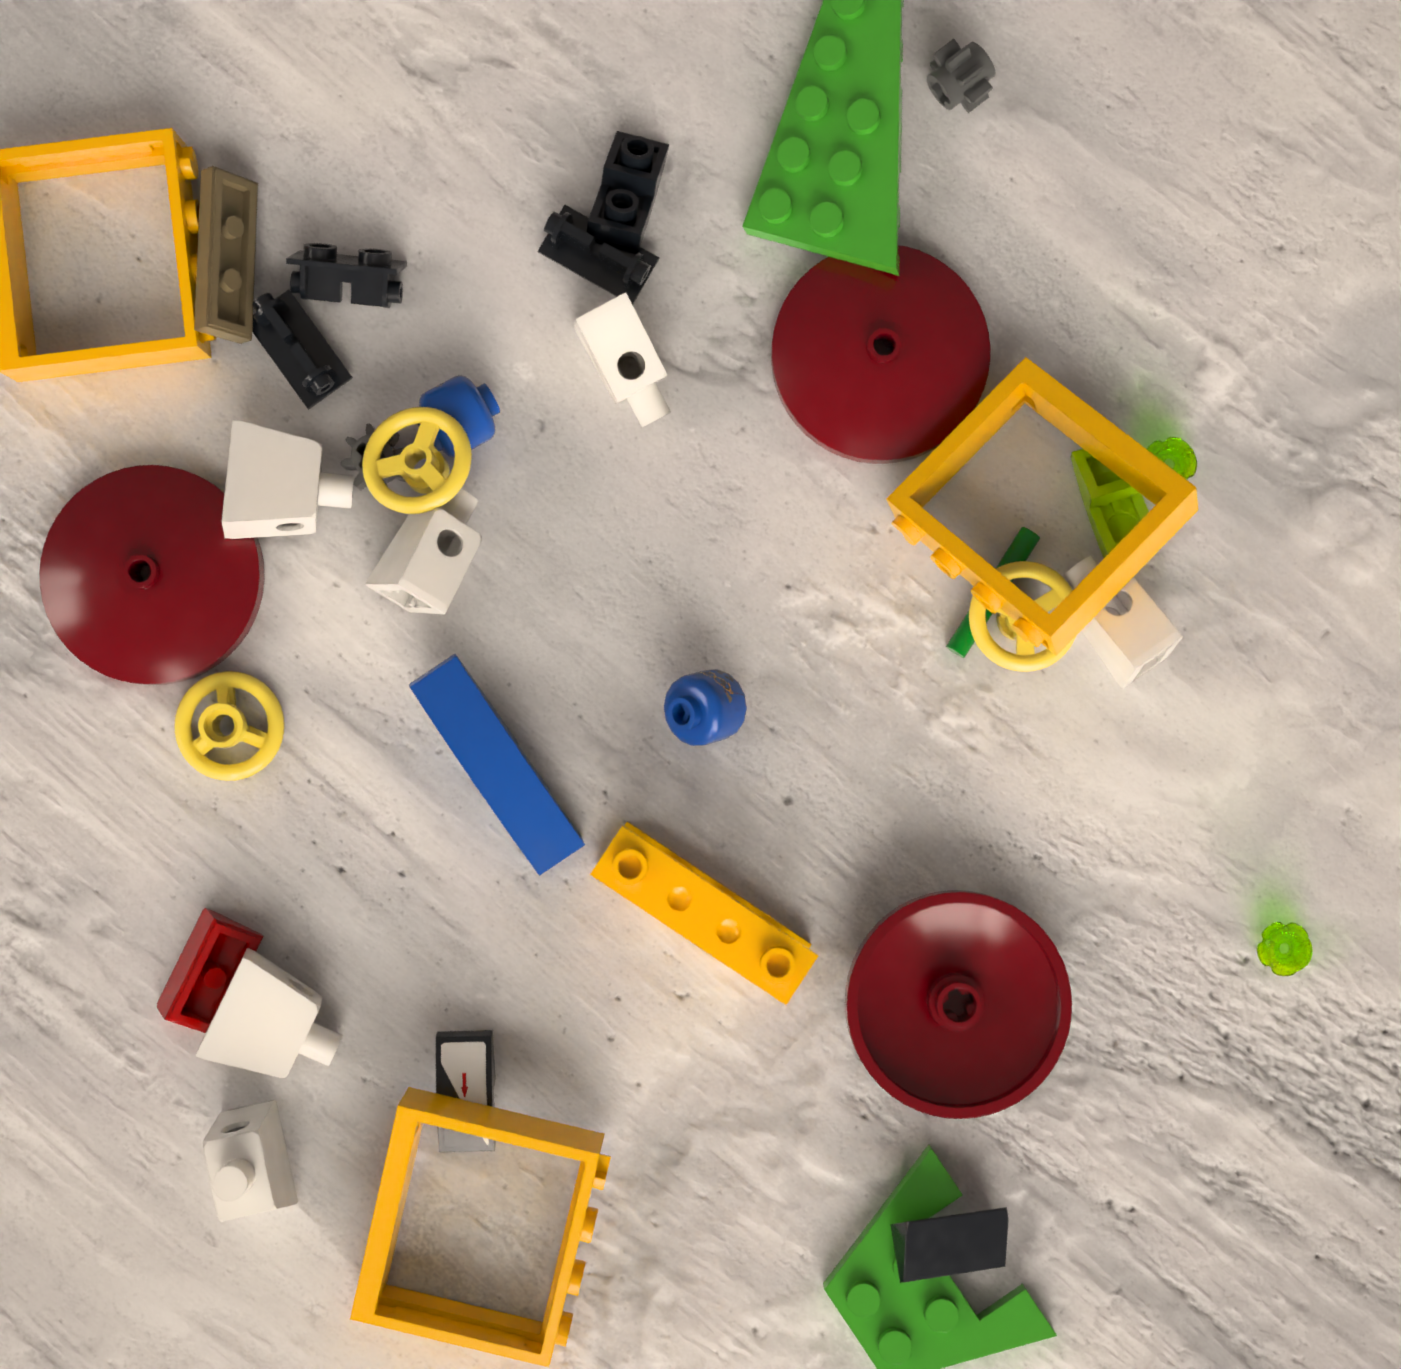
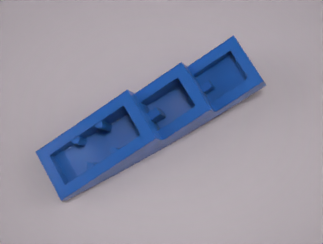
[409,654,585,876]

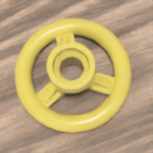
[362,407,472,514]
[969,561,1076,672]
[174,671,284,781]

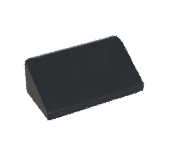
[890,1207,1009,1283]

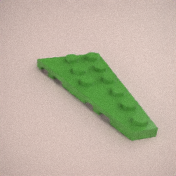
[742,0,904,276]

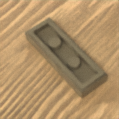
[194,166,258,344]

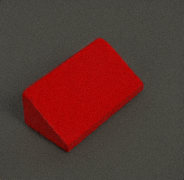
[157,908,264,1033]

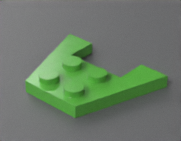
[823,1144,1057,1369]

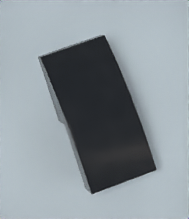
[587,131,669,250]

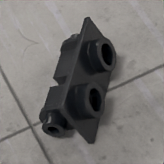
[538,205,659,305]
[286,243,407,308]
[252,289,353,410]

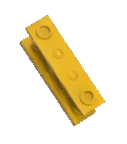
[590,821,818,1005]

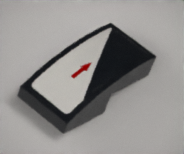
[435,1030,496,1152]

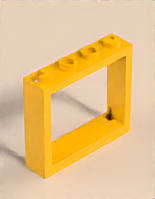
[0,128,217,382]
[886,357,1198,656]
[350,1087,611,1367]

